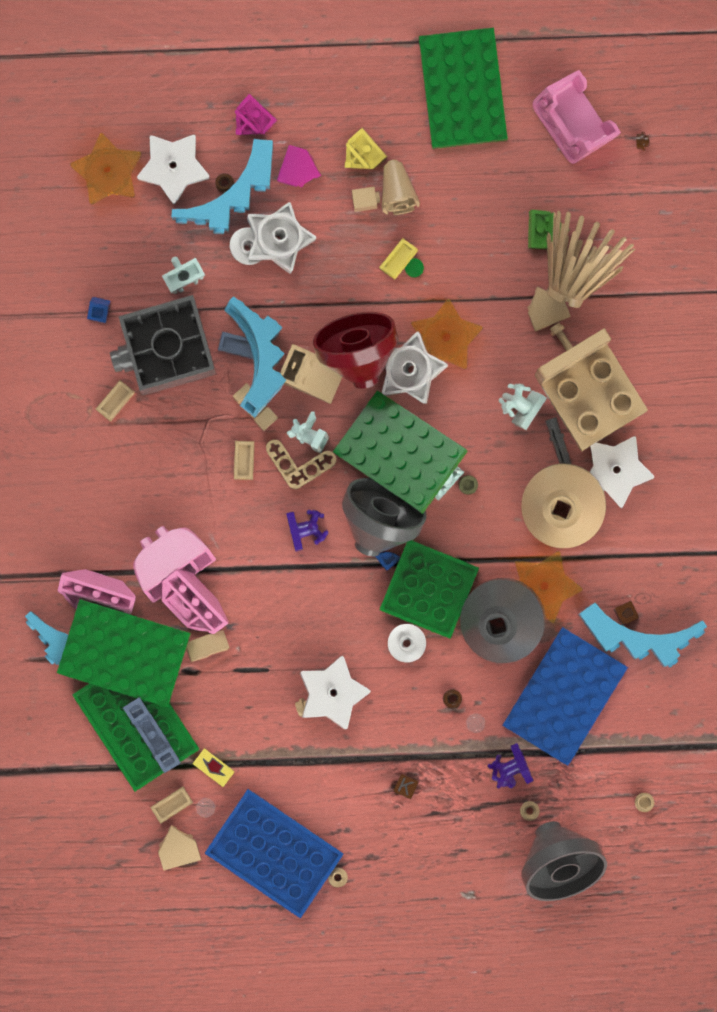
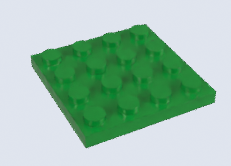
[379,540,479,639]

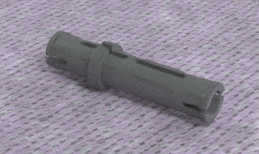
[545,417,572,464]

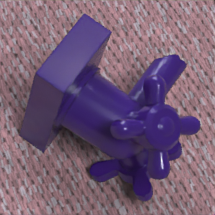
[286,510,328,552]
[487,743,534,789]

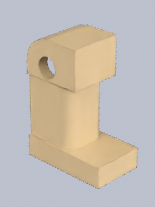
[233,383,278,431]

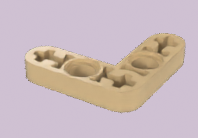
[266,440,336,489]

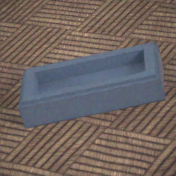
[218,332,253,359]

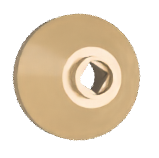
[521,463,606,548]

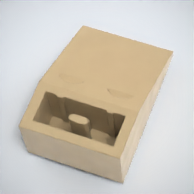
[280,344,342,404]

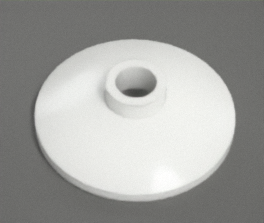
[229,228,261,265]
[388,624,426,663]

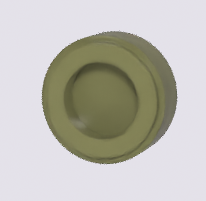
[459,475,478,495]

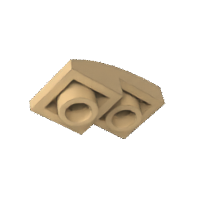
[186,630,230,662]

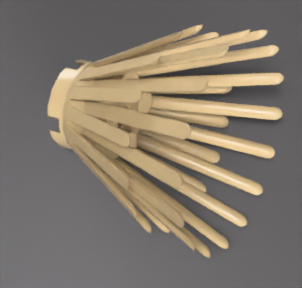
[547,210,635,308]

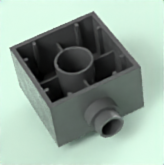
[110,295,217,396]

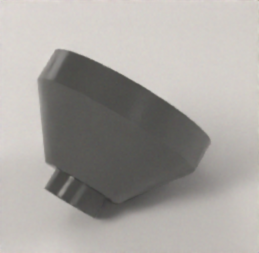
[342,478,427,557]
[460,578,546,663]
[521,821,607,901]

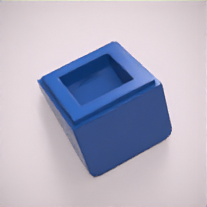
[87,297,111,323]

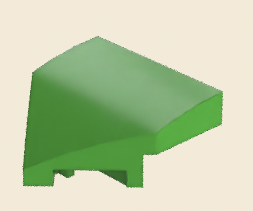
[528,210,569,250]

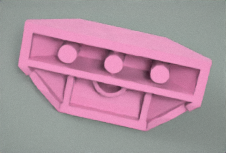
[162,568,229,634]
[58,569,136,614]

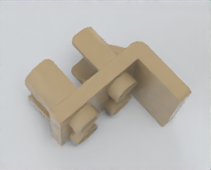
[535,328,648,451]

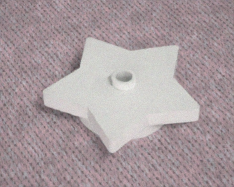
[137,135,210,204]
[247,202,316,274]
[382,332,448,404]
[590,436,654,508]
[300,656,371,730]

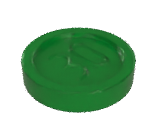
[405,258,424,278]

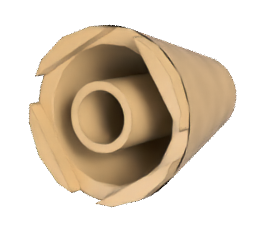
[382,160,420,215]

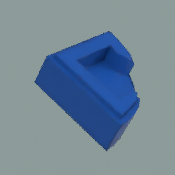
[375,552,401,571]

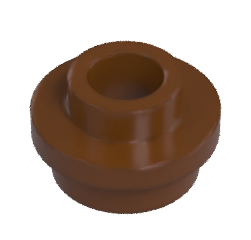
[636,132,650,151]
[215,173,234,193]
[443,689,462,709]

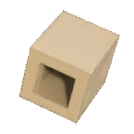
[352,187,380,212]

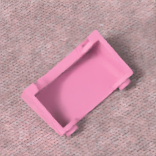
[533,70,621,164]

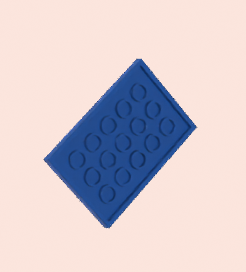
[502,627,628,766]
[205,789,344,919]

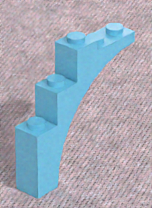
[171,139,273,234]
[224,296,286,418]
[578,603,707,668]
[25,611,68,665]

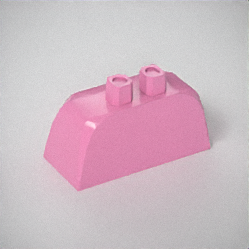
[133,526,216,603]

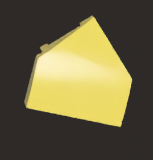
[345,128,388,169]

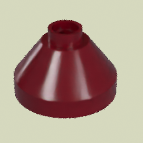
[313,312,398,389]

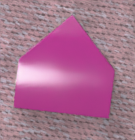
[235,94,277,135]
[277,145,321,188]

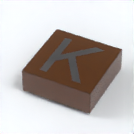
[393,774,419,799]

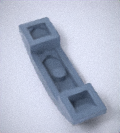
[123,697,181,773]

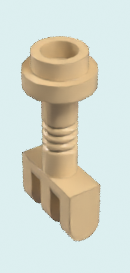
[550,323,573,351]

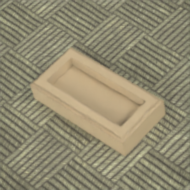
[96,380,135,422]
[234,441,255,480]
[150,787,193,824]

